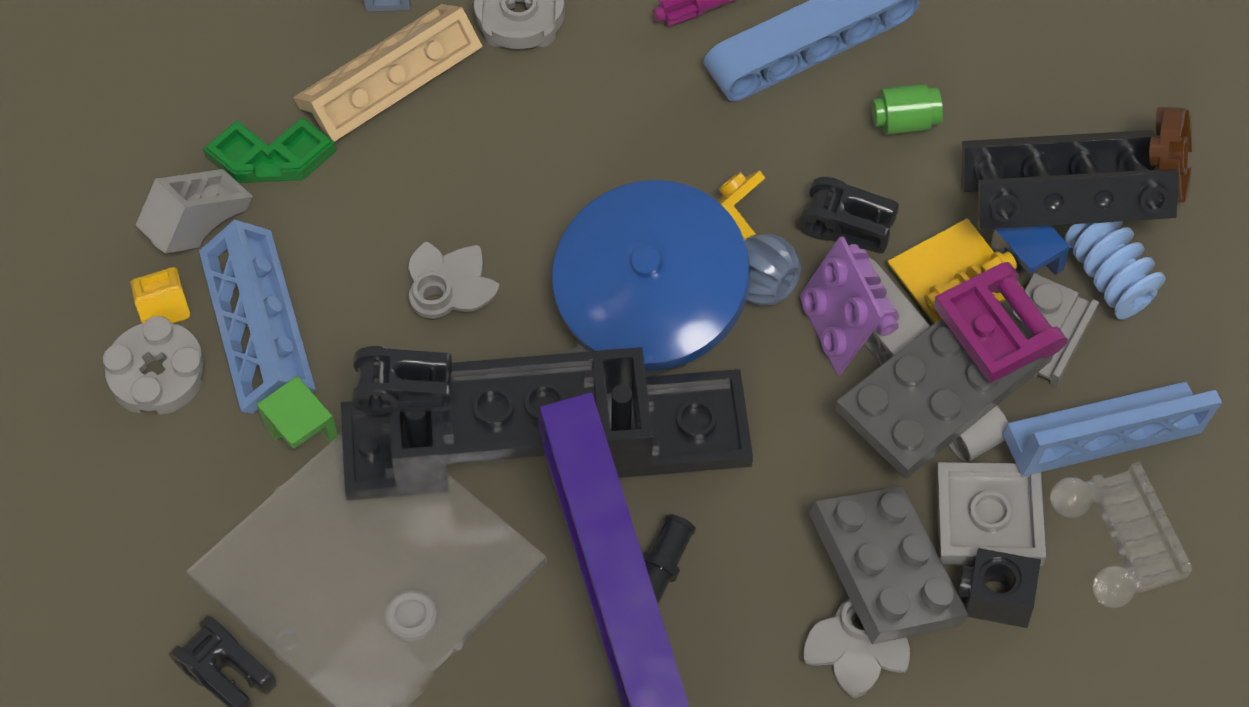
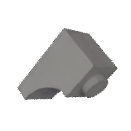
[136,169,253,254]

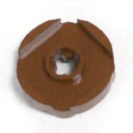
[1149,107,1192,202]

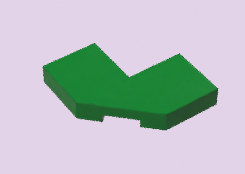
[203,117,337,183]

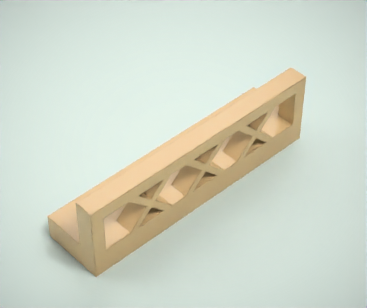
[293,4,483,142]

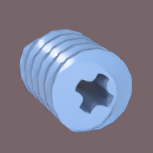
[1064,221,1166,320]

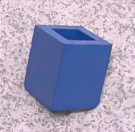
[991,225,1070,275]

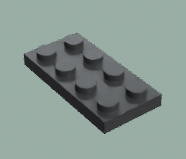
[835,298,1053,479]

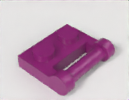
[934,262,1068,383]

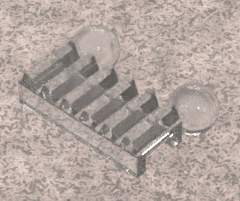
[1050,461,1192,608]

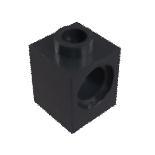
[958,548,1041,628]

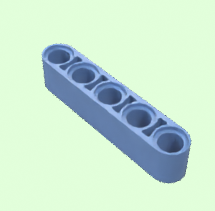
[703,0,919,101]

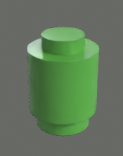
[871,84,943,135]

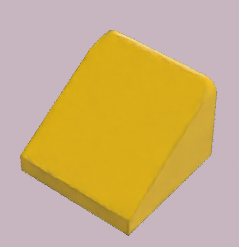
[130,267,190,323]

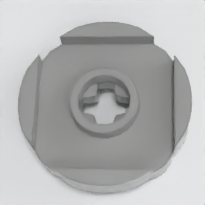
[474,0,565,49]
[103,316,205,415]

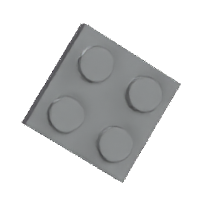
[936,462,1046,566]

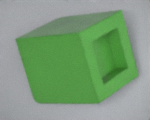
[257,376,339,448]

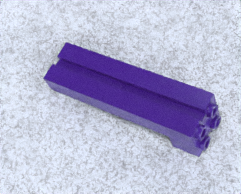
[537,392,689,707]

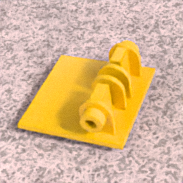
[887,218,1023,324]

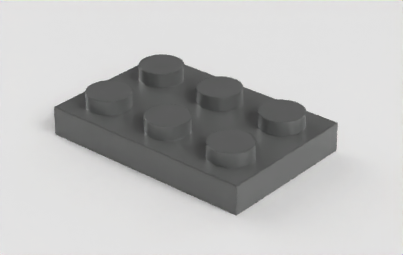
[808,486,968,644]

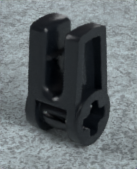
[799,177,899,253]
[352,346,452,414]
[169,616,277,707]

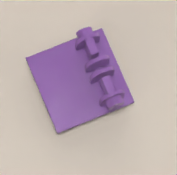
[799,236,899,375]

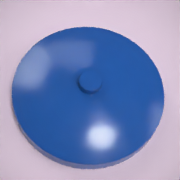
[552,180,751,371]

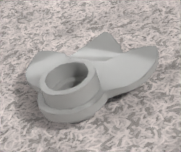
[408,242,500,319]
[803,599,910,698]

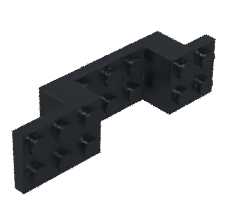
[341,347,753,501]

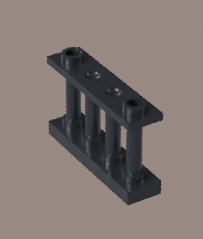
[961,130,1179,230]

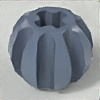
[745,234,802,306]

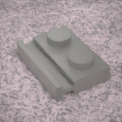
[1013,273,1099,387]

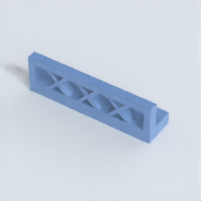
[199,219,316,414]
[1002,381,1222,477]

